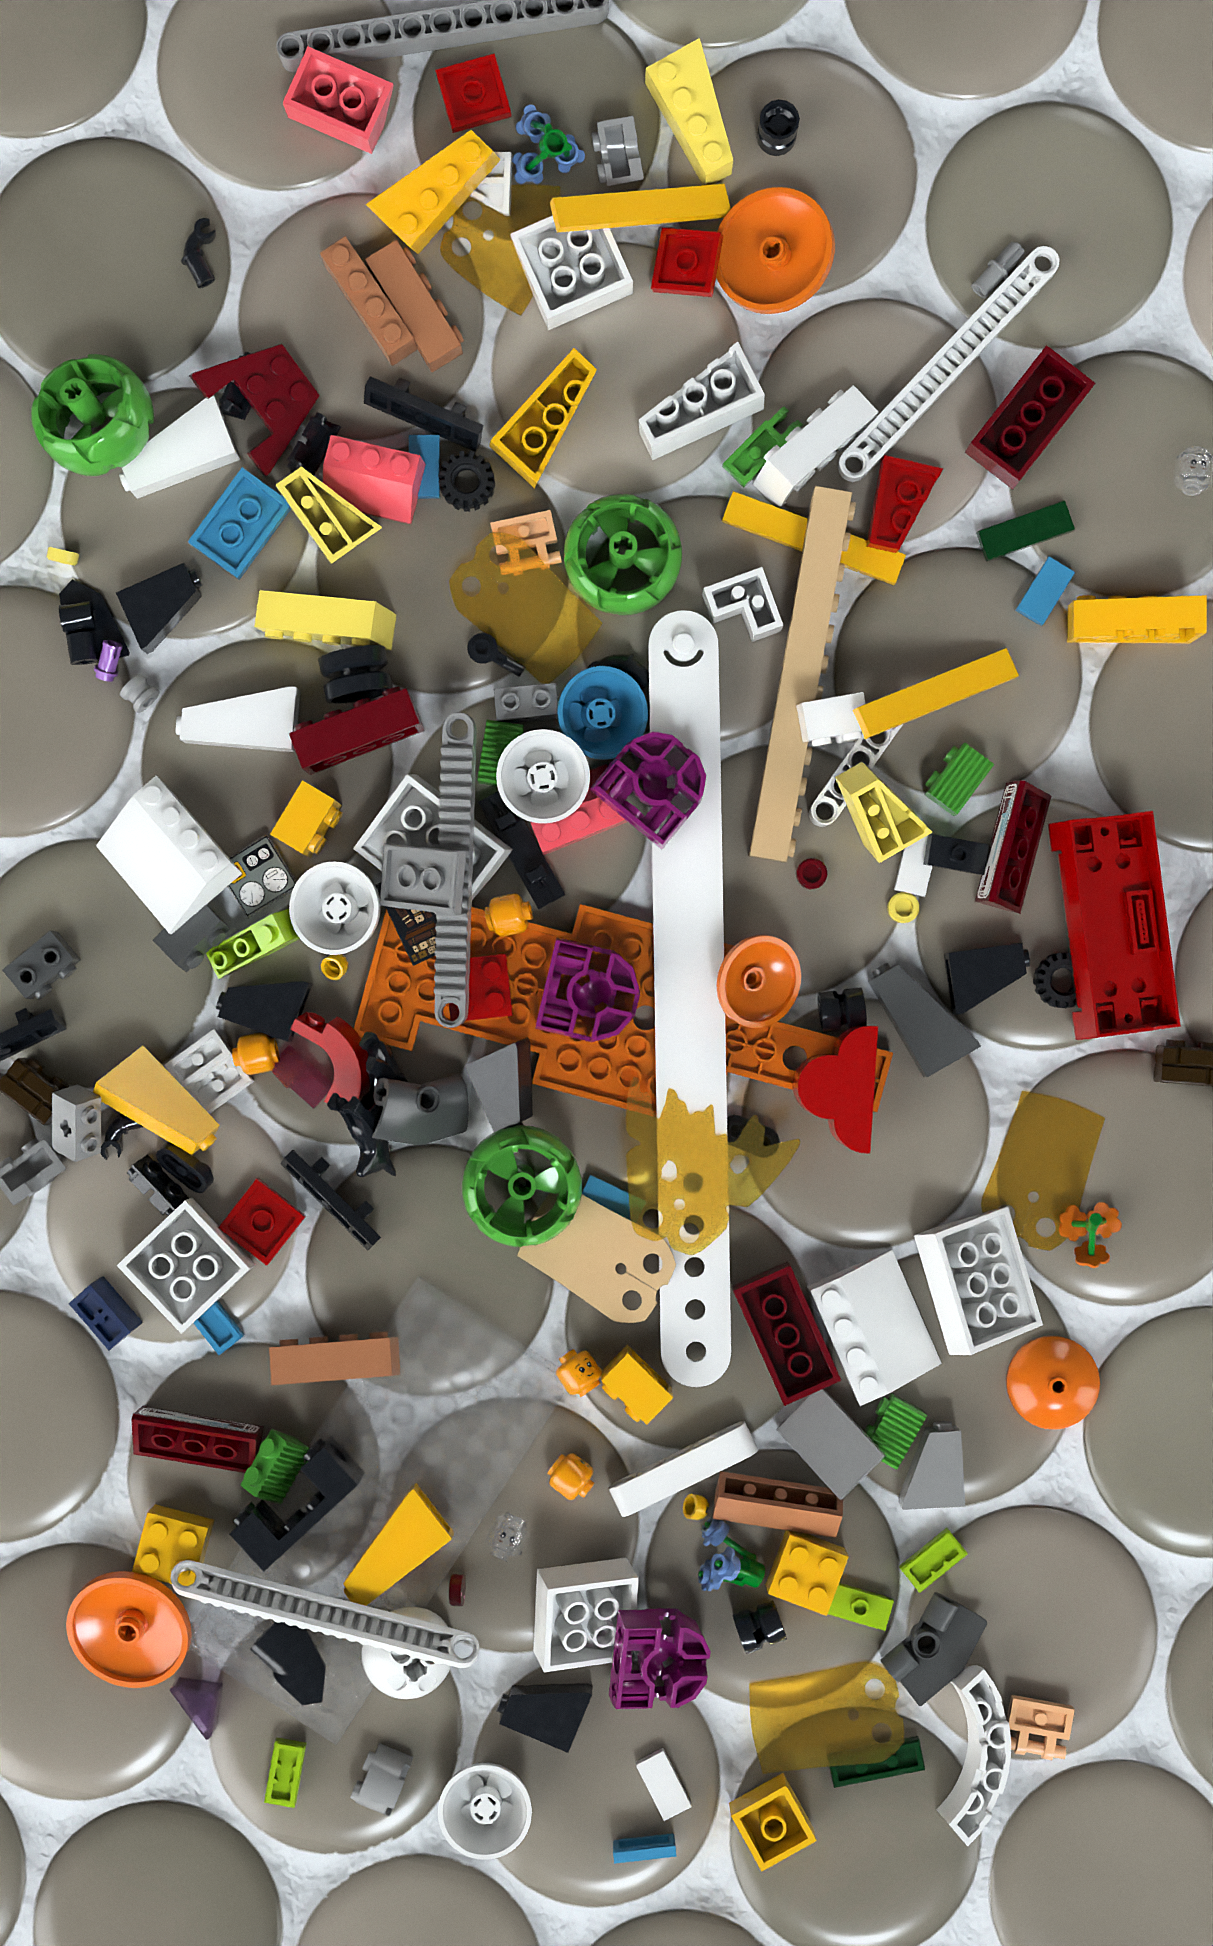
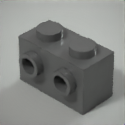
[153,904,230,973]
[2,930,81,1000]

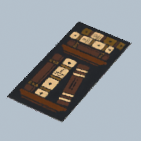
[375,882,437,966]

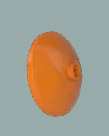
[717,935,801,1028]
[1006,1336,1100,1429]

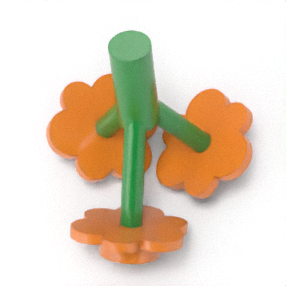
[1059,1202,1122,1268]

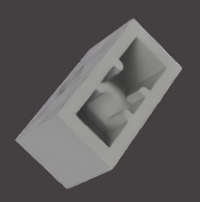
[494,683,558,723]
[52,1084,101,1162]

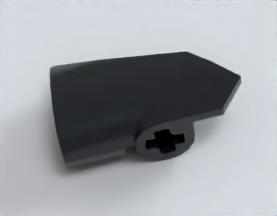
[59,579,130,665]
[250,1622,326,1705]

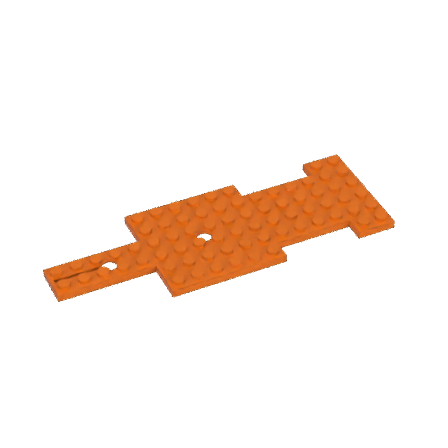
[354,904,893,1117]

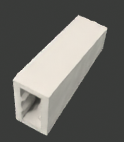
[119,395,240,499]
[176,686,301,752]

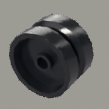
[318,645,393,704]

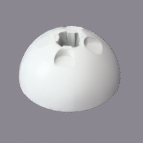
[496,729,590,823]
[289,861,380,955]
[362,1607,451,1699]
[438,1763,532,1860]

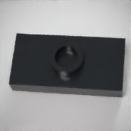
[923,834,989,875]

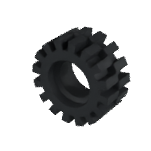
[439,451,495,512]
[1033,952,1077,1008]

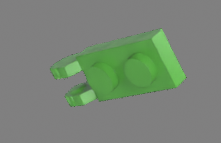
[722,406,803,488]

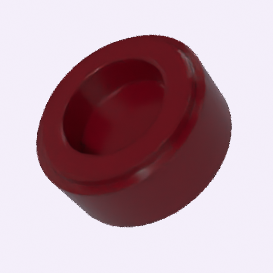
[796,858,828,890]
[449,1574,466,1606]

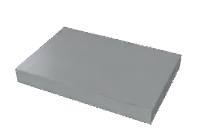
[380,843,466,915]
[776,1389,886,1500]

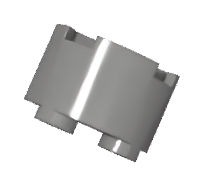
[591,116,644,186]
[0,1138,66,1206]
[350,1743,413,1817]

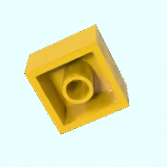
[270,780,343,858]
[601,1344,673,1425]
[132,1504,214,1586]
[765,1530,849,1616]
[729,1773,817,1872]

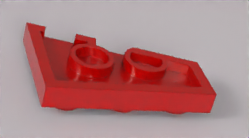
[866,455,944,553]

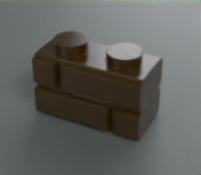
[1154,1039,1213,1087]
[0,1057,69,1126]

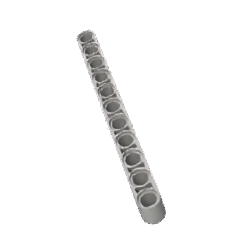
[276,0,609,73]

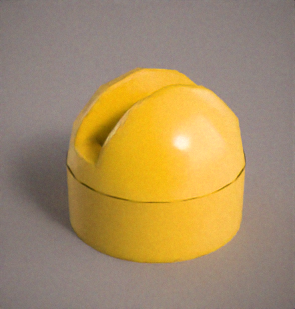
[321,954,348,980]
[683,1493,709,1520]

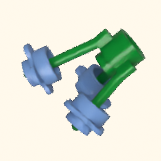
[512,104,585,184]
[698,1517,765,1591]

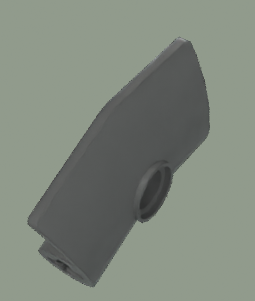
[372,1074,469,1145]
[880,1592,987,1706]

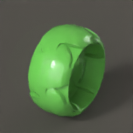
[31,354,154,476]
[564,494,682,615]
[462,1125,582,1247]

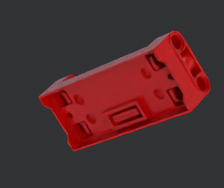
[1048,811,1181,1040]

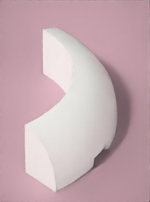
[936,1665,1011,1846]

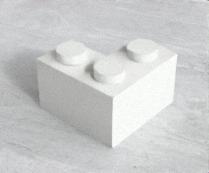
[702,567,783,642]
[796,692,865,747]

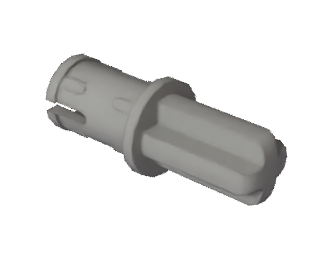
[971,242,1025,299]

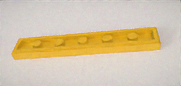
[550,184,731,233]
[722,491,906,585]
[853,648,1019,739]

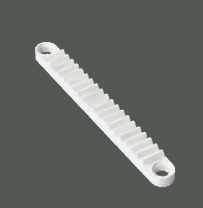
[838,246,1060,482]
[170,1560,479,1668]

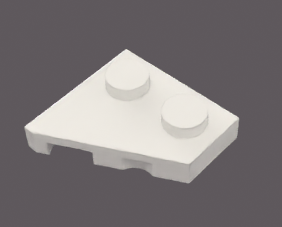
[470,152,513,216]

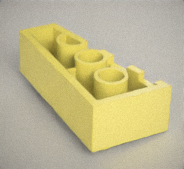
[645,38,733,185]
[254,590,397,651]

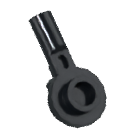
[467,633,525,677]

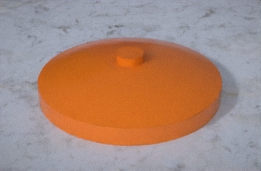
[716,187,835,314]
[66,1571,192,1688]

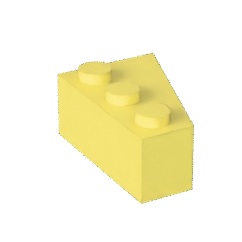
[276,467,382,564]
[835,762,933,863]

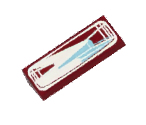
[975,780,1052,914]
[131,1406,264,1473]

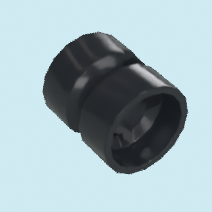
[757,99,800,156]
[817,987,867,1032]
[732,1600,787,1655]

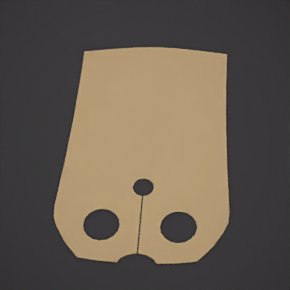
[517,1193,676,1323]

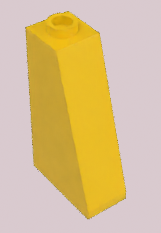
[93,1046,220,1155]
[343,1483,454,1606]

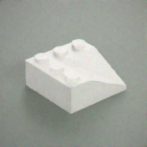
[510,215,633,330]
[117,1197,256,1334]
[533,1558,638,1672]

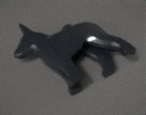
[327,1032,408,1177]

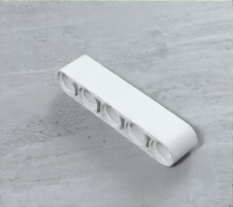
[809,724,903,827]
[608,1421,758,1517]

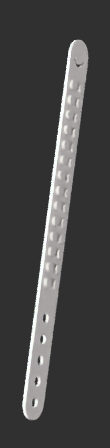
[648,610,731,1387]

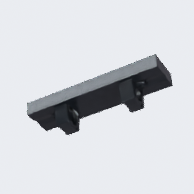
[364,376,484,452]
[478,791,565,910]
[0,1008,67,1061]
[281,1150,381,1251]

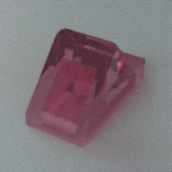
[272,1044,333,1109]

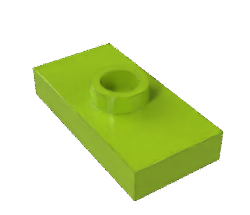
[899,1527,968,1593]
[828,1583,894,1631]
[264,1737,307,1808]

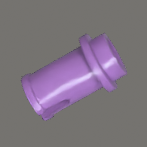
[94,640,123,682]

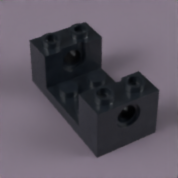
[229,1436,365,1572]

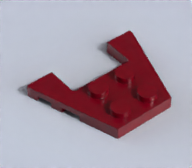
[189,344,320,476]

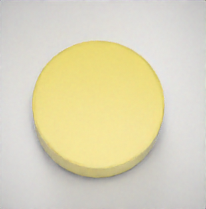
[46,547,79,566]
[887,892,919,923]

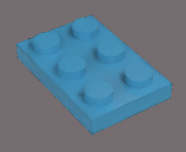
[188,467,291,580]

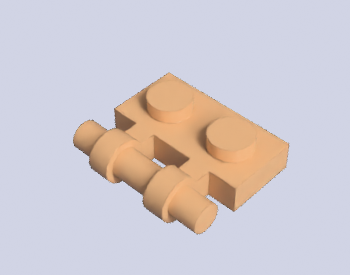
[490,510,562,576]
[1007,1695,1075,1760]

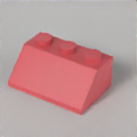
[283,46,394,154]
[323,435,426,524]
[530,764,627,855]

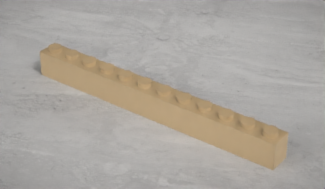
[749,486,856,863]

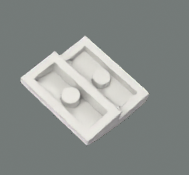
[164,1029,254,1114]

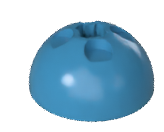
[557,666,648,759]

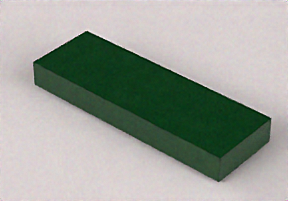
[976,501,1075,562]
[827,1736,925,1788]

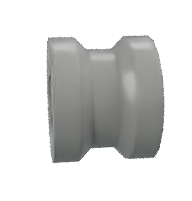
[120,674,160,713]

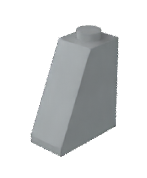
[898,1421,965,1510]

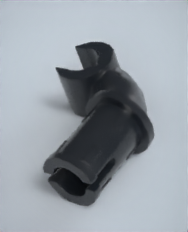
[181,218,216,288]
[587,653,649,690]
[101,1112,143,1160]

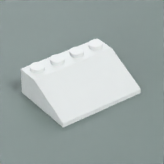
[353,774,513,914]
[96,776,242,934]
[914,1206,1043,1355]
[807,1249,942,1406]

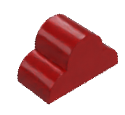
[793,1026,878,1154]

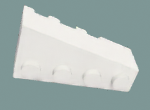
[638,342,765,460]
[753,385,879,508]

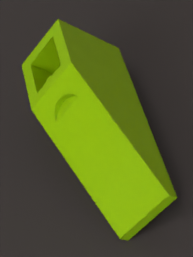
[206,909,300,979]

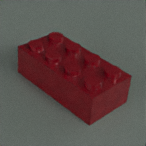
[964,345,1096,490]
[289,686,425,775]
[731,1261,842,1406]

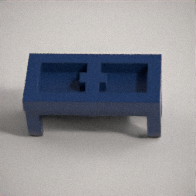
[68,1276,143,1351]

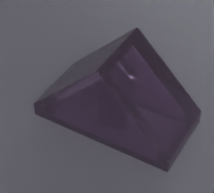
[169,1677,223,1740]

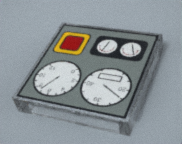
[227,834,297,919]

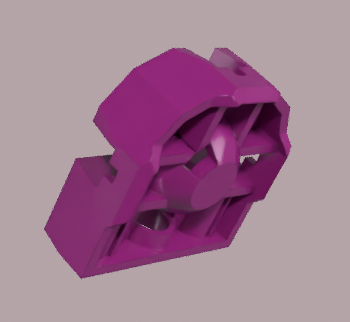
[589,732,706,850]
[535,937,640,1042]
[609,1608,711,1709]

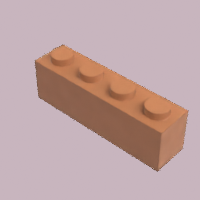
[320,236,417,366]
[365,240,464,372]
[269,1331,401,1385]
[713,1471,843,1538]

